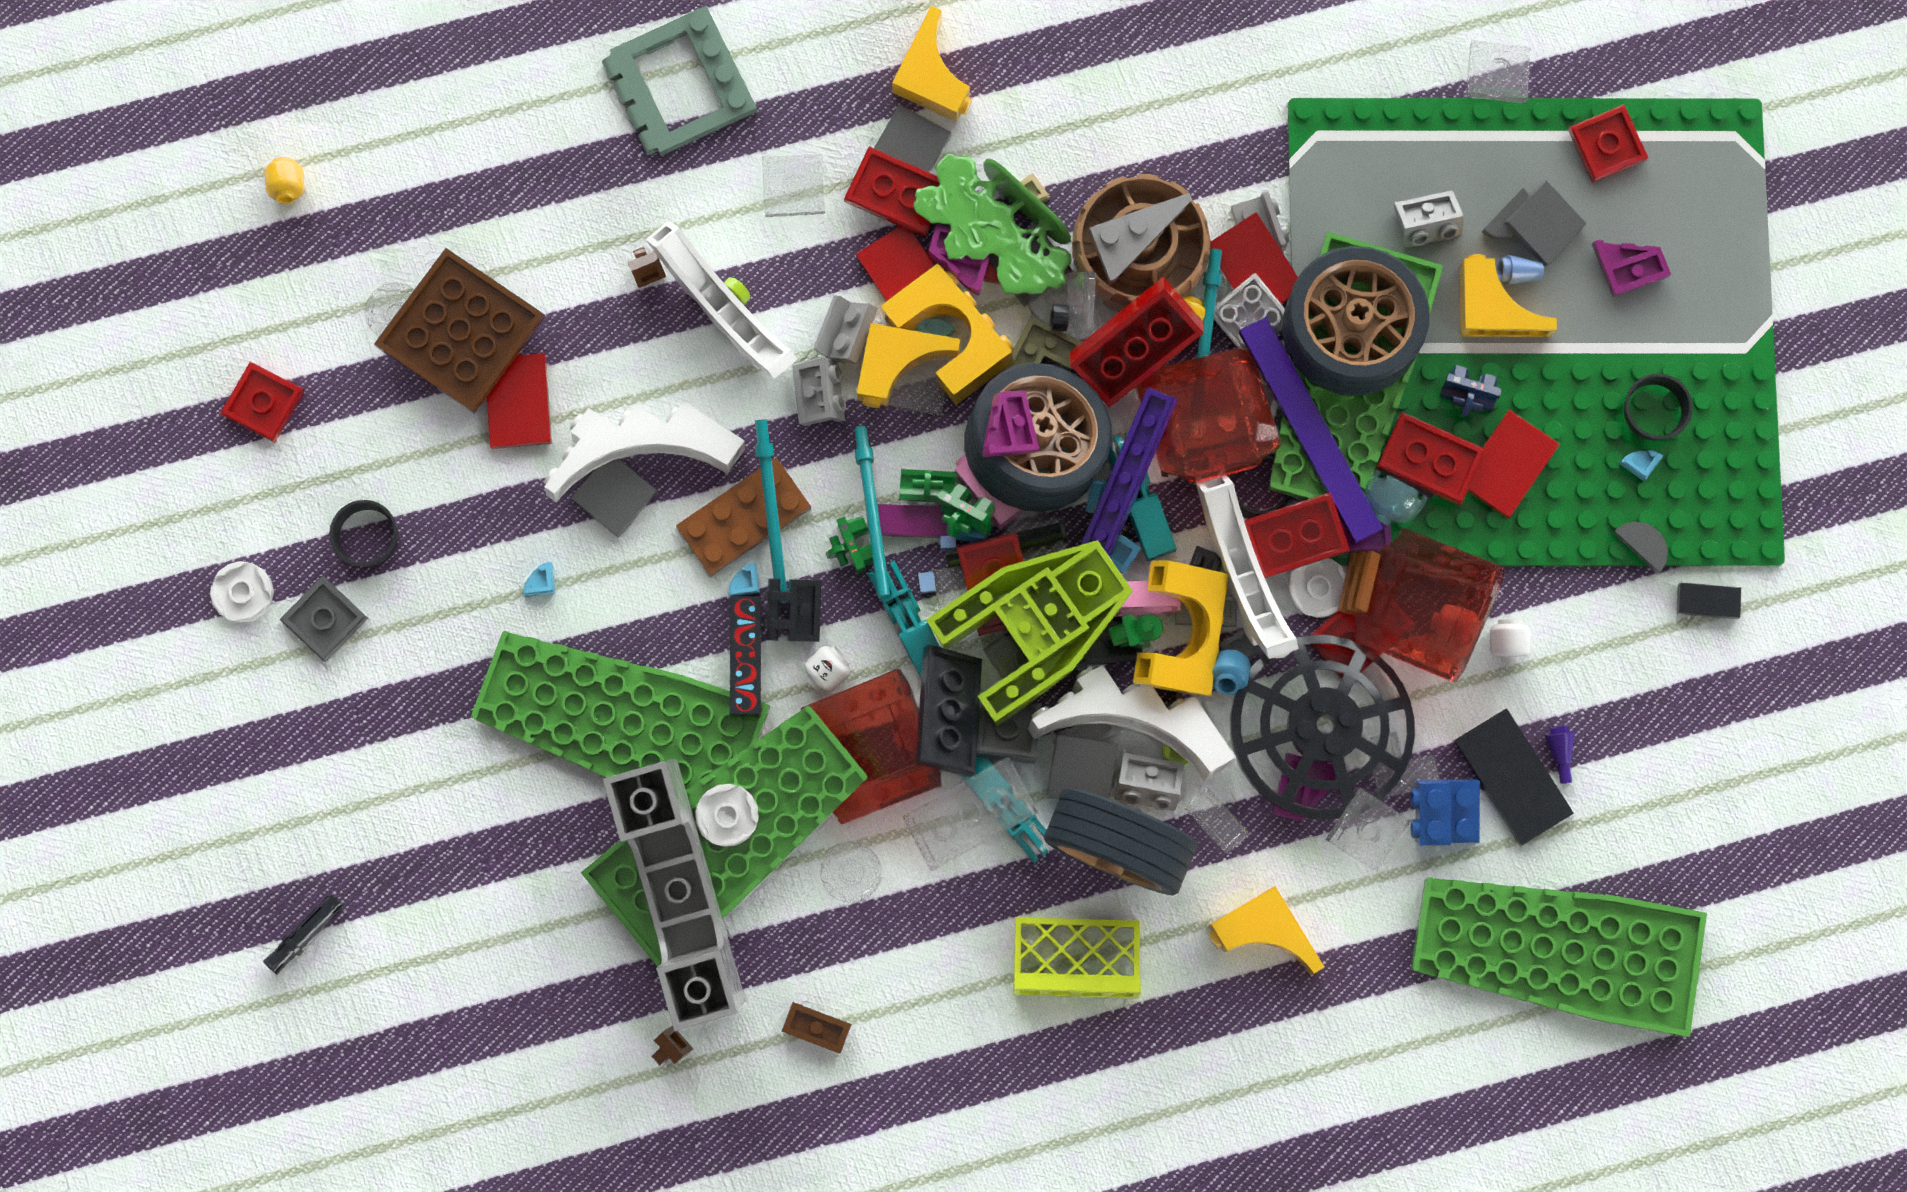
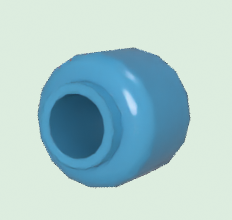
[1213,649,1251,695]

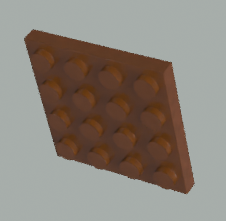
[374,248,545,414]

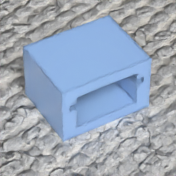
[940,536,956,552]
[918,572,936,594]

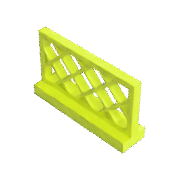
[1013,917,1141,999]

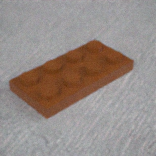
[676,457,812,576]

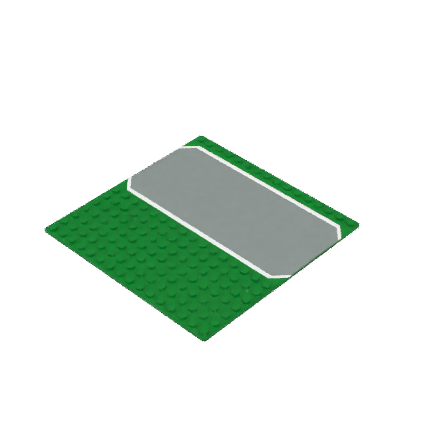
[1287,98,1785,566]

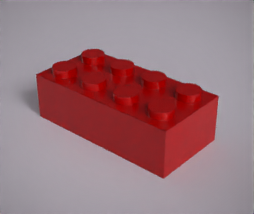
[1070,277,1204,408]

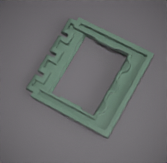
[602,6,758,156]

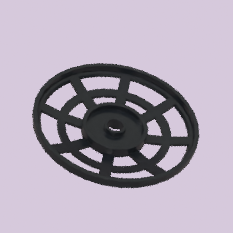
[1230,635,1415,820]

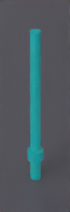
[1188,249,1222,430]
[755,419,788,603]
[854,426,890,599]

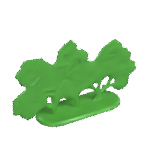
[914,153,1071,295]

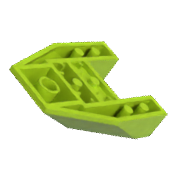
[926,540,1133,726]

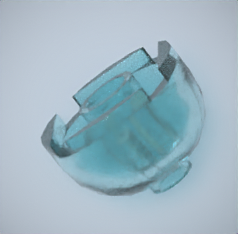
[1365,470,1428,526]

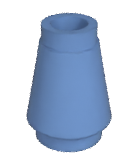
[1496,255,1544,285]

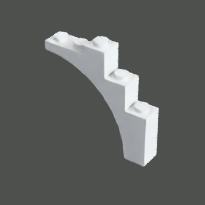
[646,220,797,379]
[544,401,745,502]
[1196,473,1299,659]
[1028,665,1236,782]

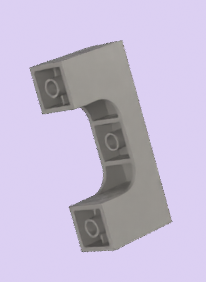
[603,759,746,1031]

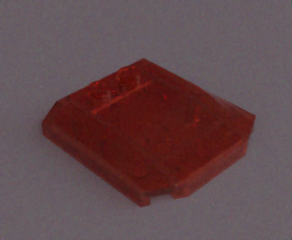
[1135,348,1281,482]
[1354,528,1505,683]
[801,669,942,824]

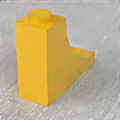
[892,6,972,122]
[1459,254,1557,337]
[857,323,960,408]
[1207,886,1324,975]

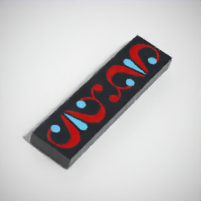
[730,596,761,717]

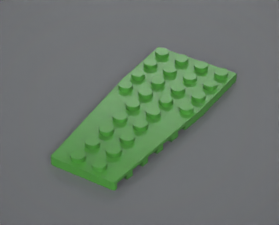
[1269,231,1443,500]
[471,631,771,790]
[581,706,867,967]
[1411,877,1707,1037]

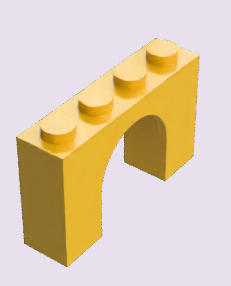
[880,263,1014,405]
[1133,560,1229,696]

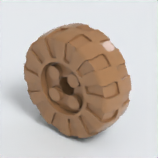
[1072,174,1211,312]

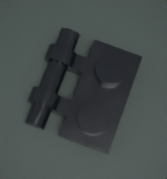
[764,578,822,642]

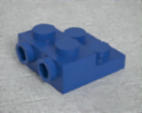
[1410,779,1480,846]

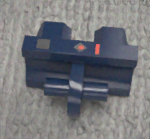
[1439,365,1501,417]

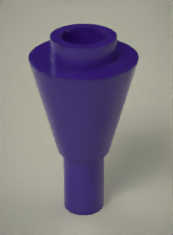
[1544,726,1575,784]

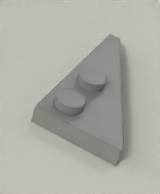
[1089,193,1192,284]

